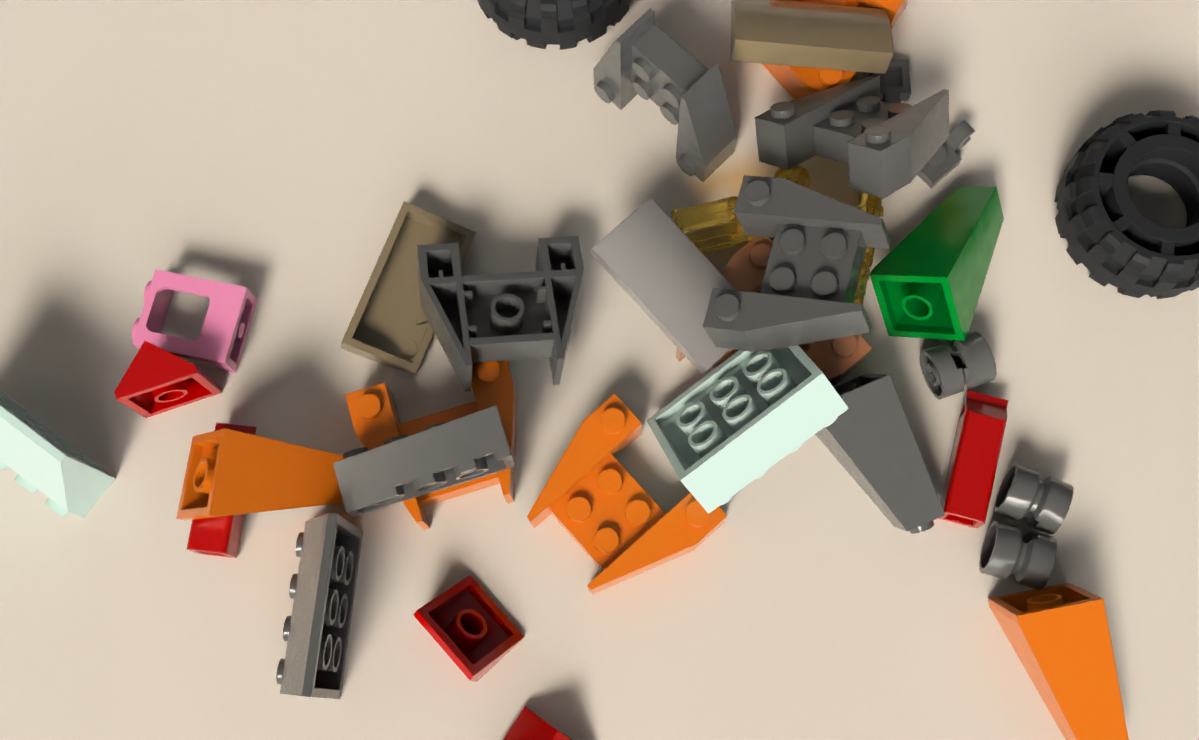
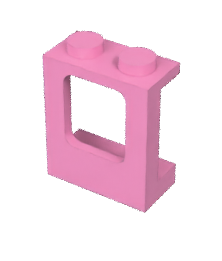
[132,269,258,373]

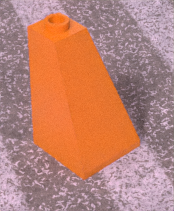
[176,428,343,521]
[988,582,1129,740]

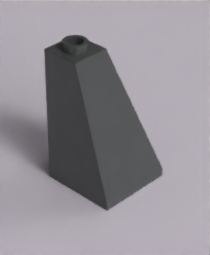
[815,374,945,534]

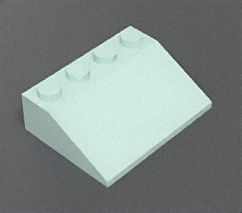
[647,345,849,514]
[0,391,116,518]

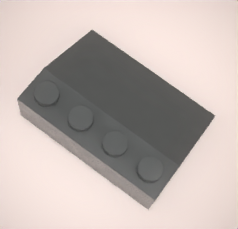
[276,513,363,699]

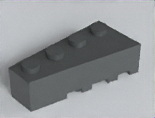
[333,405,516,517]

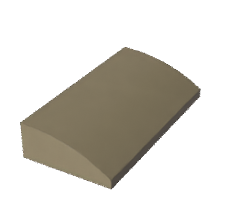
[730,0,894,74]
[341,201,476,375]

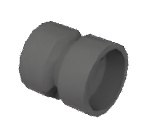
[919,331,997,400]
[994,462,1073,535]
[979,520,1057,590]

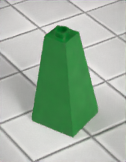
[869,187,1004,341]

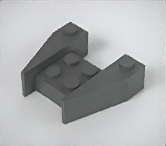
[593,8,737,182]
[755,74,950,199]
[703,175,891,352]
[417,236,584,392]

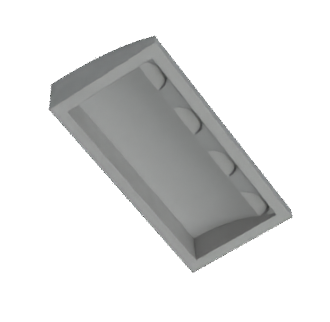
[590,198,736,374]

